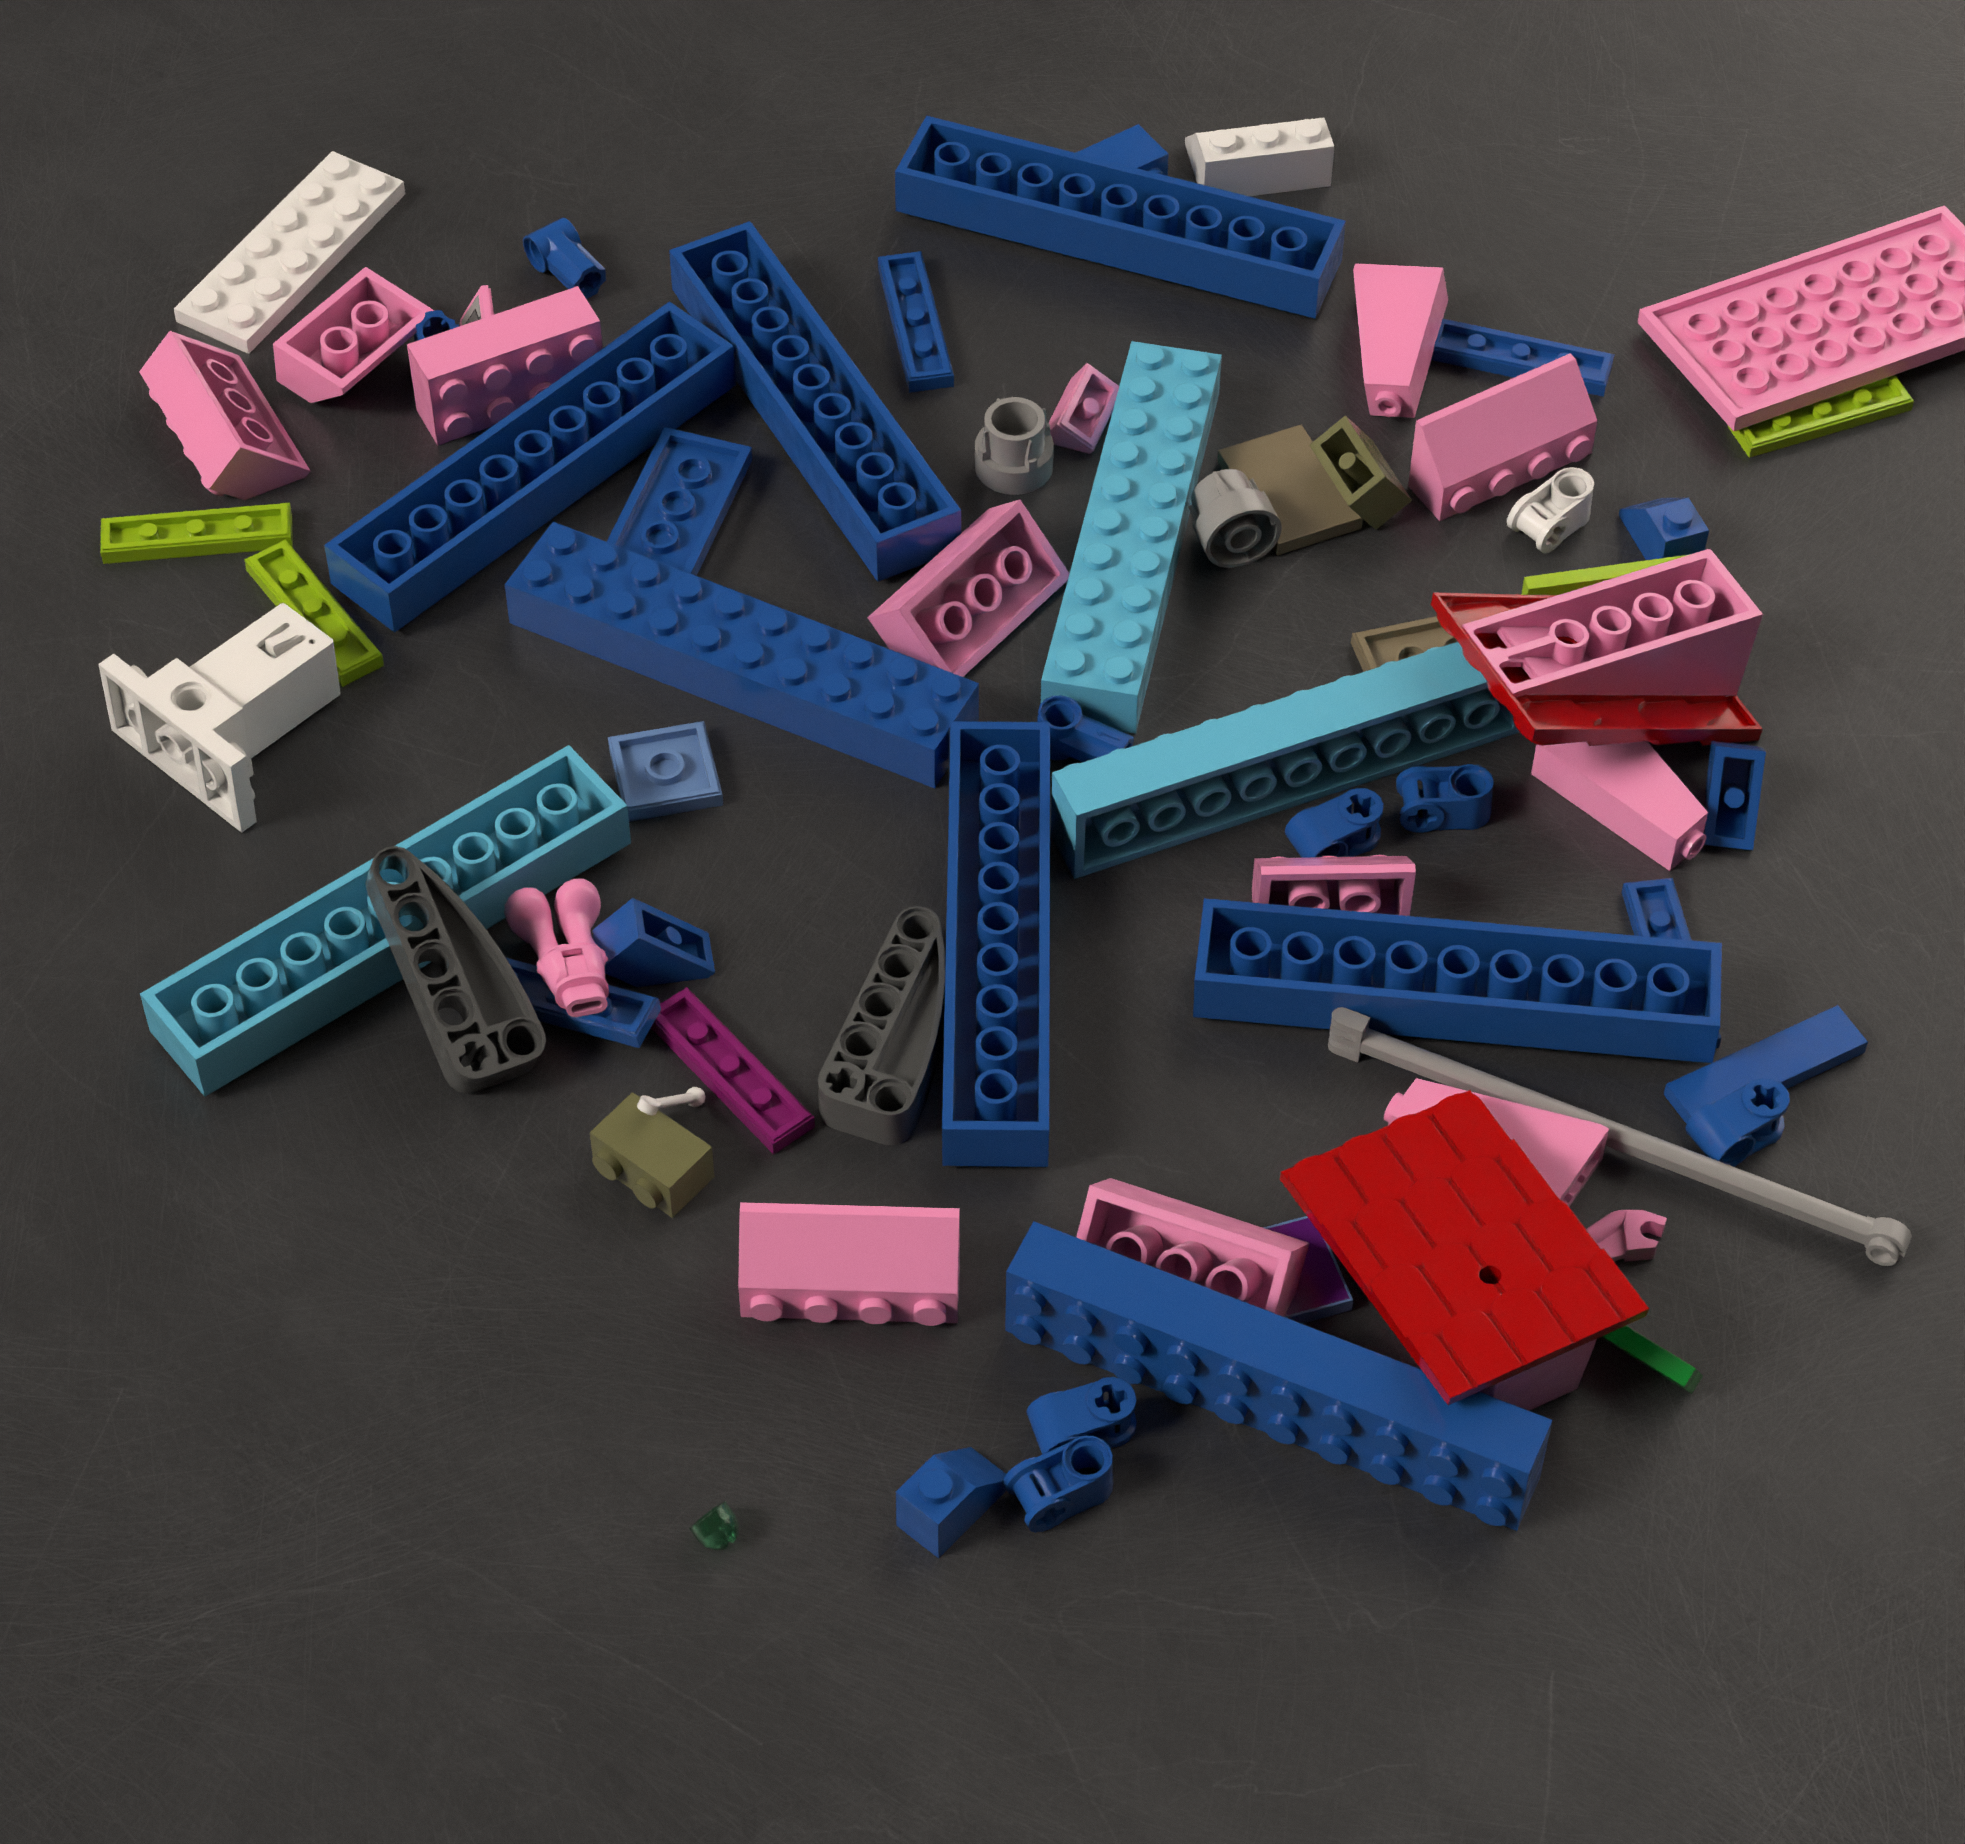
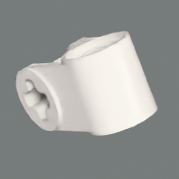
[1507,467,1594,554]

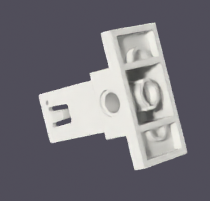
[98,603,340,833]

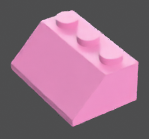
[273,267,435,403]
[1252,855,1416,916]

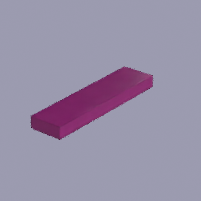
[651,987,815,1155]

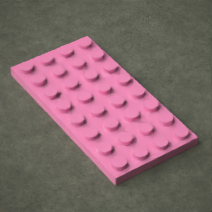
[1638,205,1965,431]

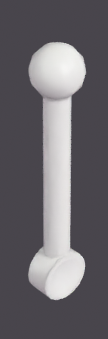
[637,1087,706,1115]

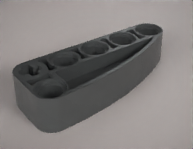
[365,846,546,1094]
[818,906,945,1146]

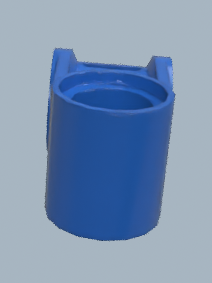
[1396,764,1493,833]
[1285,788,1383,858]
[1685,1078,1790,1167]
[1026,1377,1136,1455]
[1003,1435,1113,1533]

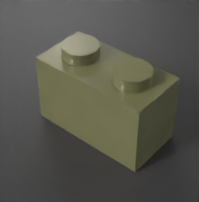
[1309,416,1412,530]
[590,1092,715,1218]

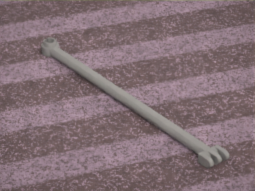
[1328,1007,1912,1266]

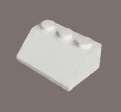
[1185,118,1334,196]

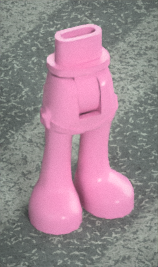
[504,879,609,1017]

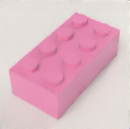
[407,286,603,446]

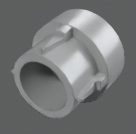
[975,397,1054,495]
[1188,469,1282,568]

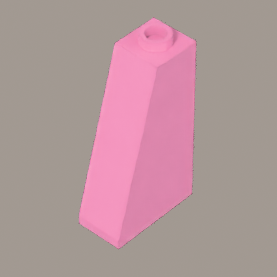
[1353,263,1448,418]
[1531,741,1708,871]
[1384,1078,1609,1207]

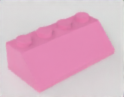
[139,331,310,500]
[1408,353,1597,521]
[867,500,1070,677]
[1076,1178,1309,1317]
[738,1202,960,1326]

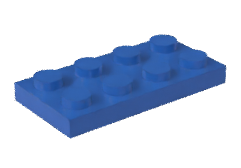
[607,427,753,576]

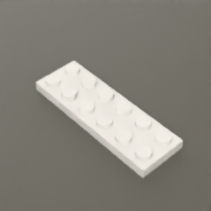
[174,151,405,354]

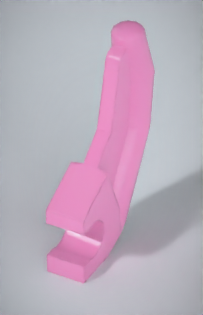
[1586,1210,1667,1262]

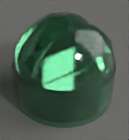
[689,1501,739,1550]

